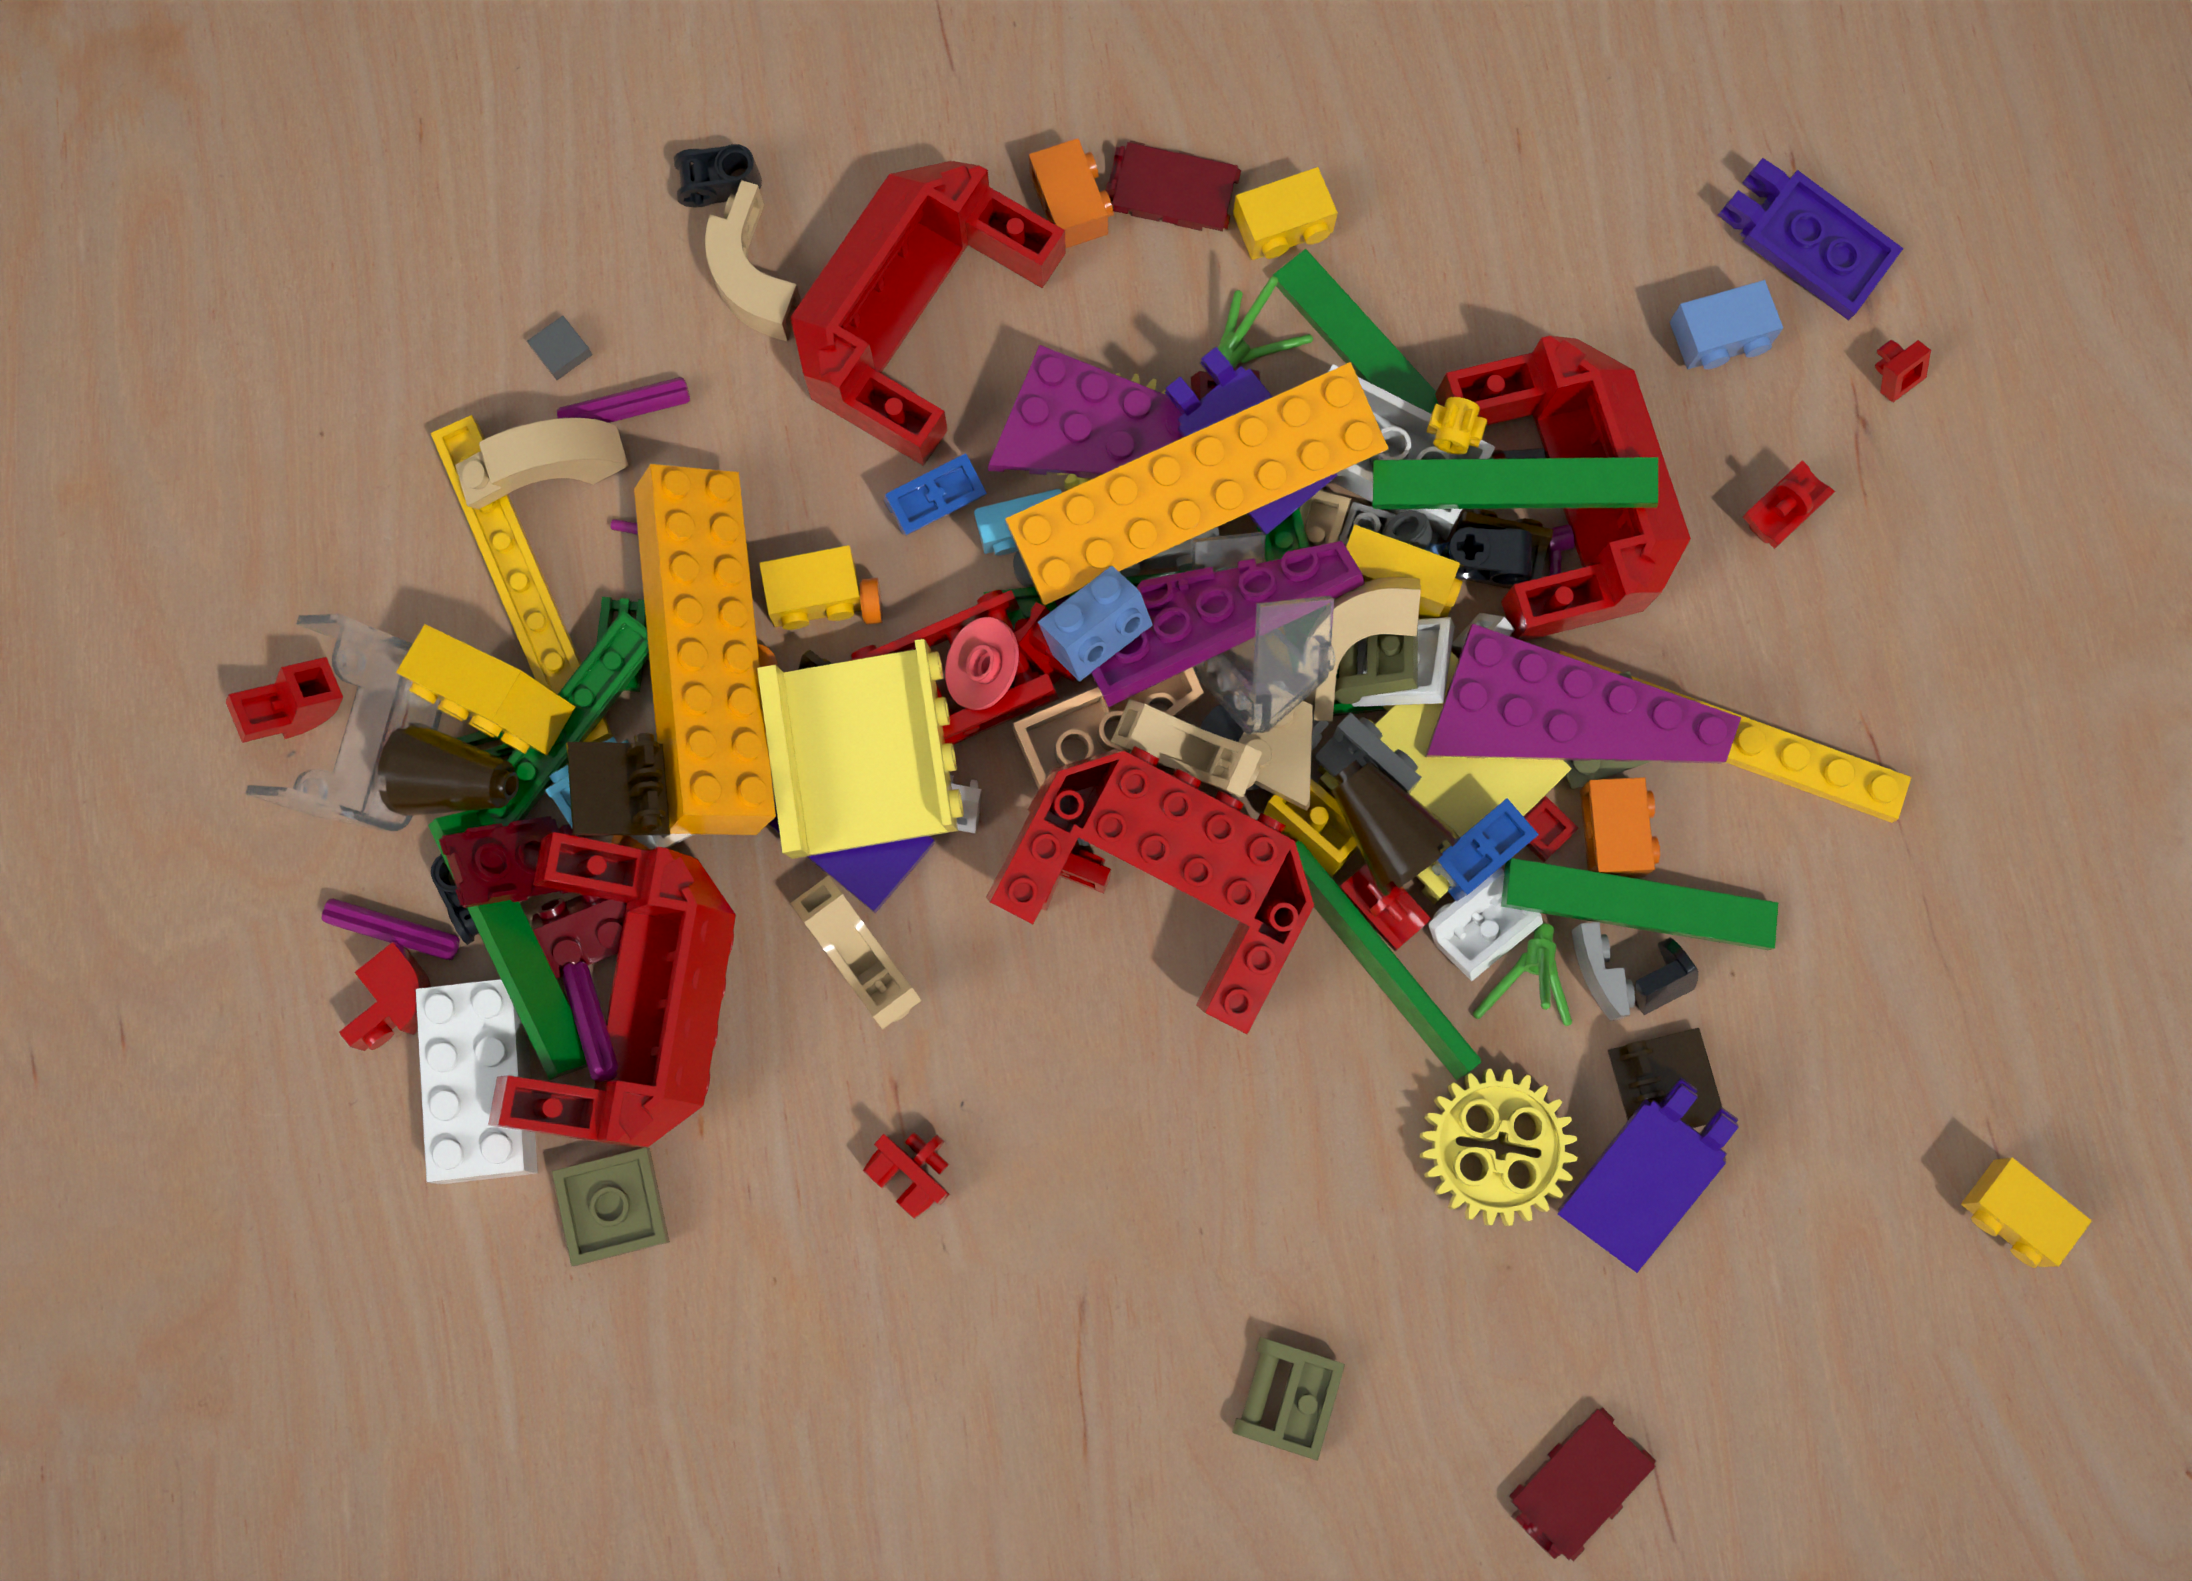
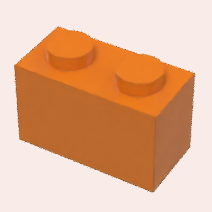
[1029,138,1114,248]
[1580,777,1660,878]

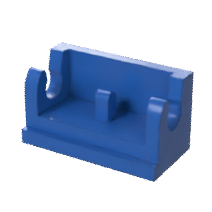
[884,453,987,536]
[1432,798,1539,901]

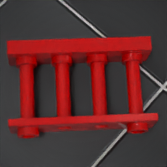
[849,590,1059,745]

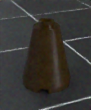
[378,722,519,816]
[1332,760,1460,896]

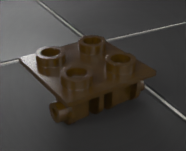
[566,733,670,836]
[1608,1028,1722,1128]

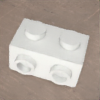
[1429,867,1543,981]

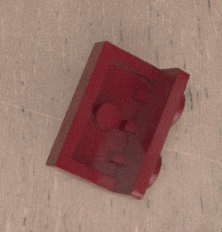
[532,895,627,979]

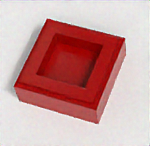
[1524,795,1579,862]

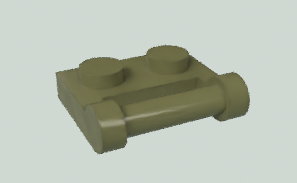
[1334,625,1418,704]
[1232,1337,1345,1461]

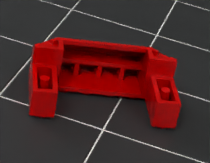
[791,161,1066,466]
[1435,336,1691,641]
[986,746,1314,1035]
[488,832,736,1147]

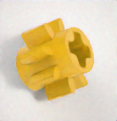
[1426,397,1487,455]

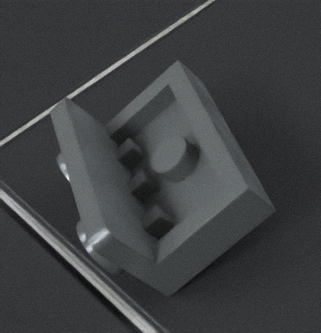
[1315,713,1422,794]

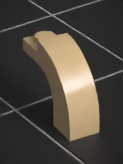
[705,180,801,342]
[455,418,629,509]
[1298,577,1421,722]
[1111,699,1262,798]
[790,876,922,1030]

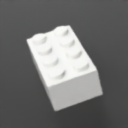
[1329,364,1495,540]
[416,979,538,1184]

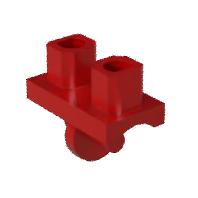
[1742,460,1835,549]
[1014,602,1077,685]
[1339,864,1432,951]
[863,1132,950,1219]

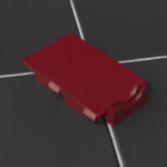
[1106,141,1242,232]
[438,816,575,908]
[1509,1407,1656,1562]

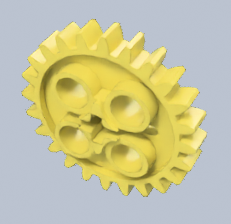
[1419,1069,1578,1226]

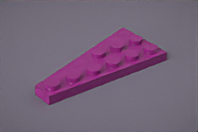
[988,345,1184,478]
[1055,541,1365,707]
[1425,624,1741,764]

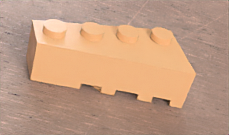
[1012,667,1204,789]

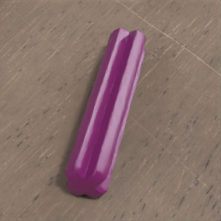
[557,377,690,423]
[321,898,460,960]
[562,961,618,1082]

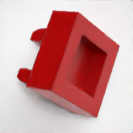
[1875,340,1931,403]

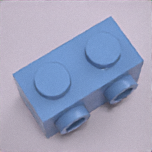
[1670,280,1783,370]
[1038,566,1153,682]

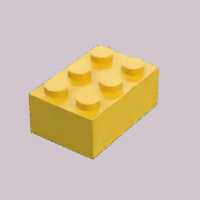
[396,624,575,755]

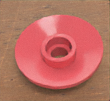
[945,617,1019,710]

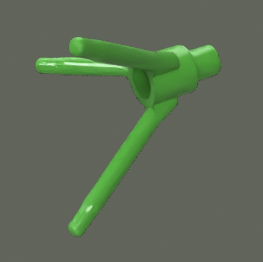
[1217,277,1313,369]
[1473,923,1572,1026]

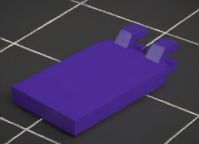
[1718,158,1904,320]
[1165,347,1338,536]
[768,783,935,913]
[1558,1078,1739,1273]

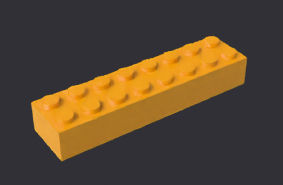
[1005,362,1389,606]
[634,464,776,835]

